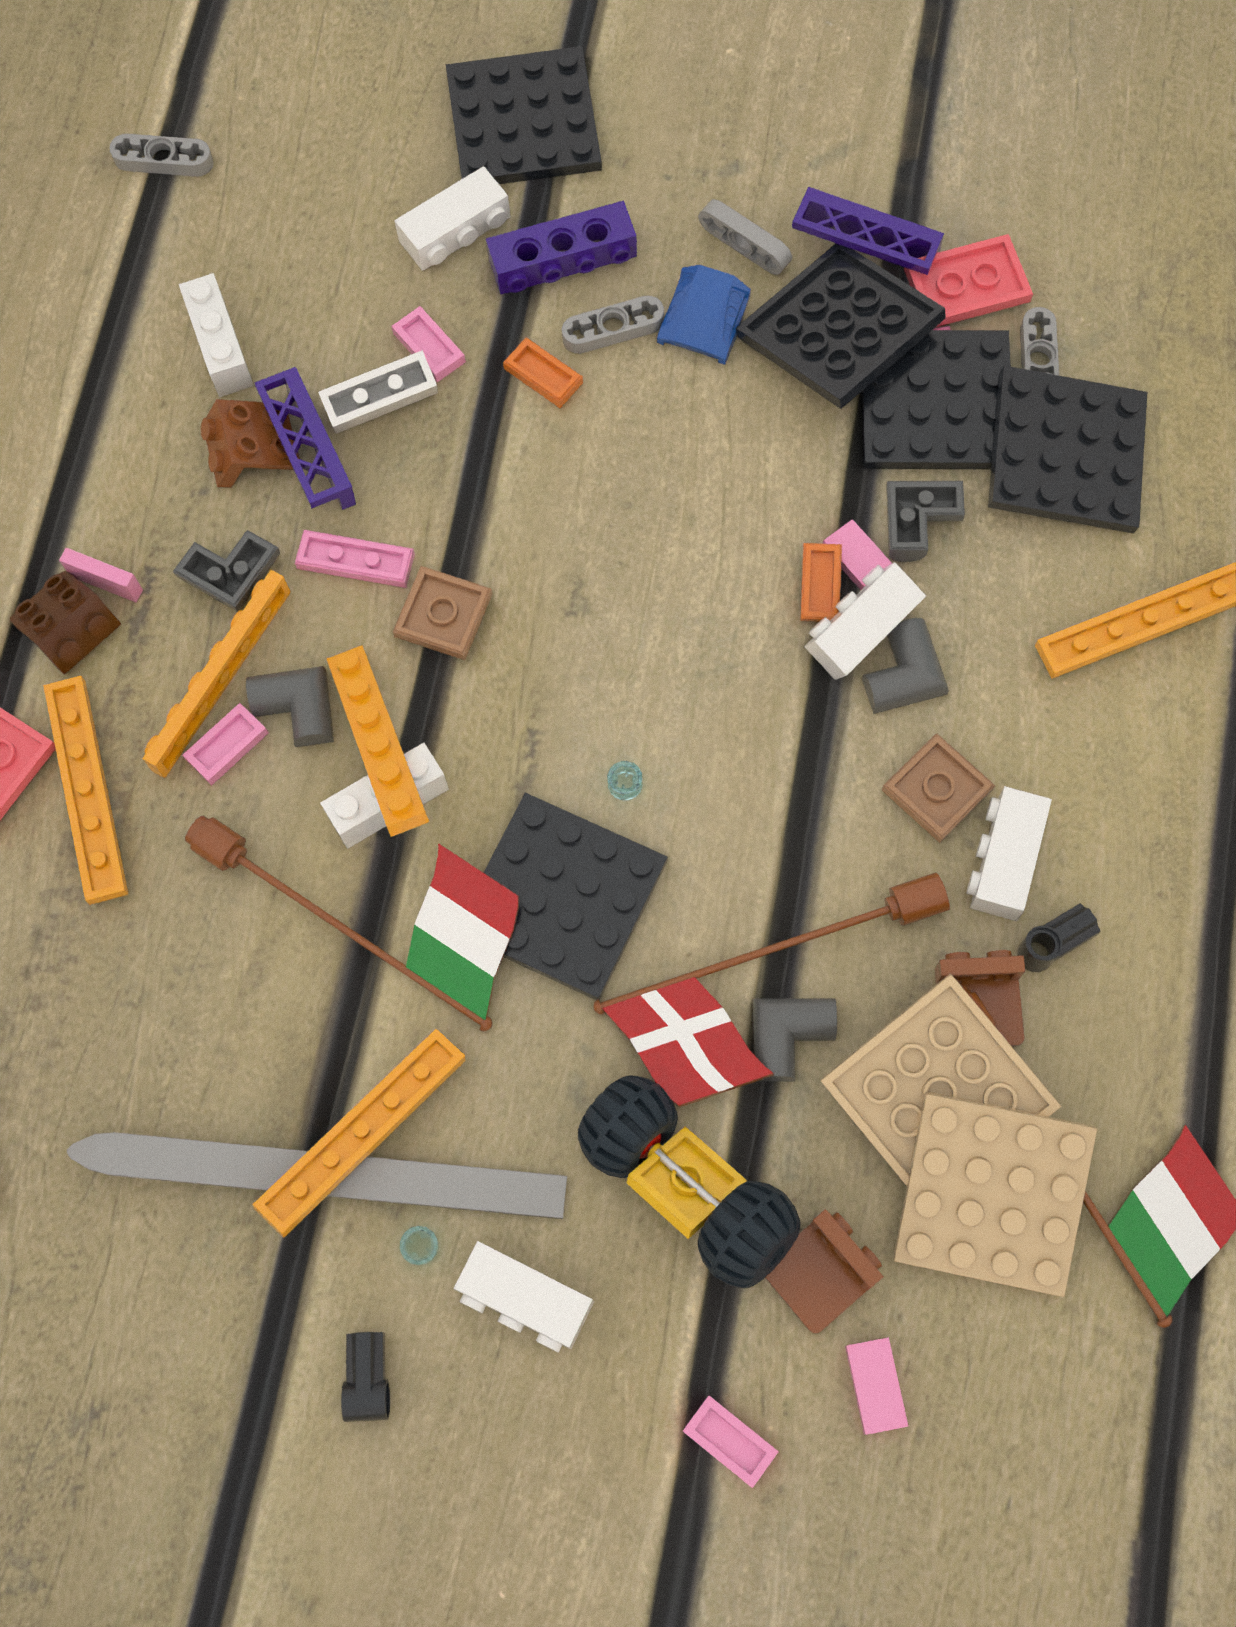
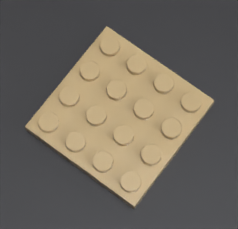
[820,974,1062,1186]
[893,1092,1097,1297]

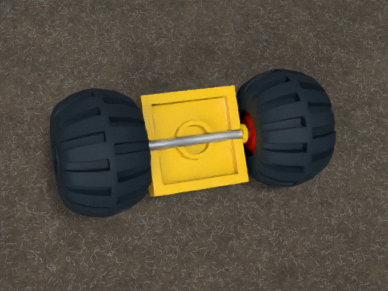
[578,1075,801,1288]

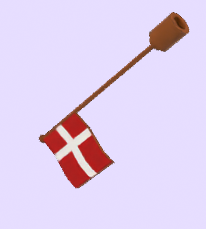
[593,872,950,1107]

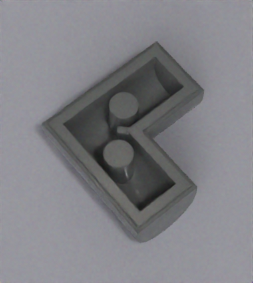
[886,481,965,562]
[173,530,280,612]
[862,618,949,714]
[246,666,334,747]
[752,998,837,1082]

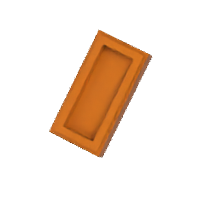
[503,337,583,408]
[800,543,842,622]

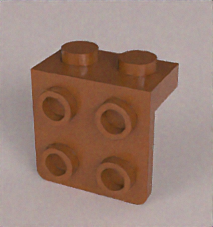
[201,399,300,488]
[934,950,1025,1047]
[765,1209,884,1334]

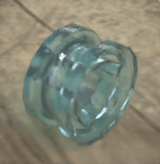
[607,761,643,800]
[400,1226,439,1265]

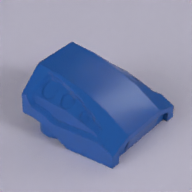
[657,265,751,365]

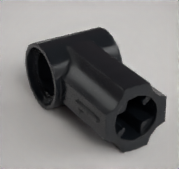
[1017,903,1101,972]
[341,1332,390,1422]

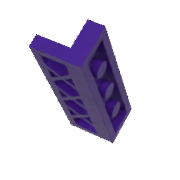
[792,187,944,275]
[254,367,356,510]

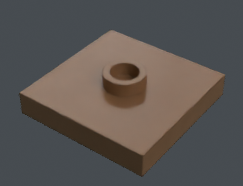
[393,566,493,660]
[882,733,995,843]

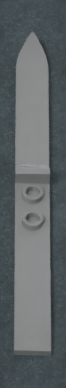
[67,1132,567,1219]

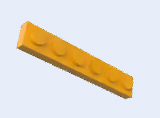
[1035,562,1236,679]
[142,570,291,778]
[327,645,429,837]
[43,676,129,905]
[253,1029,466,1238]

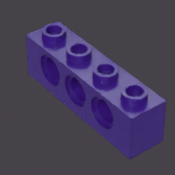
[486,200,637,295]

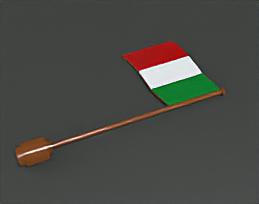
[185,815,519,1031]
[962,985,1236,1328]

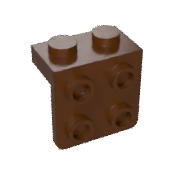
[10,571,121,675]

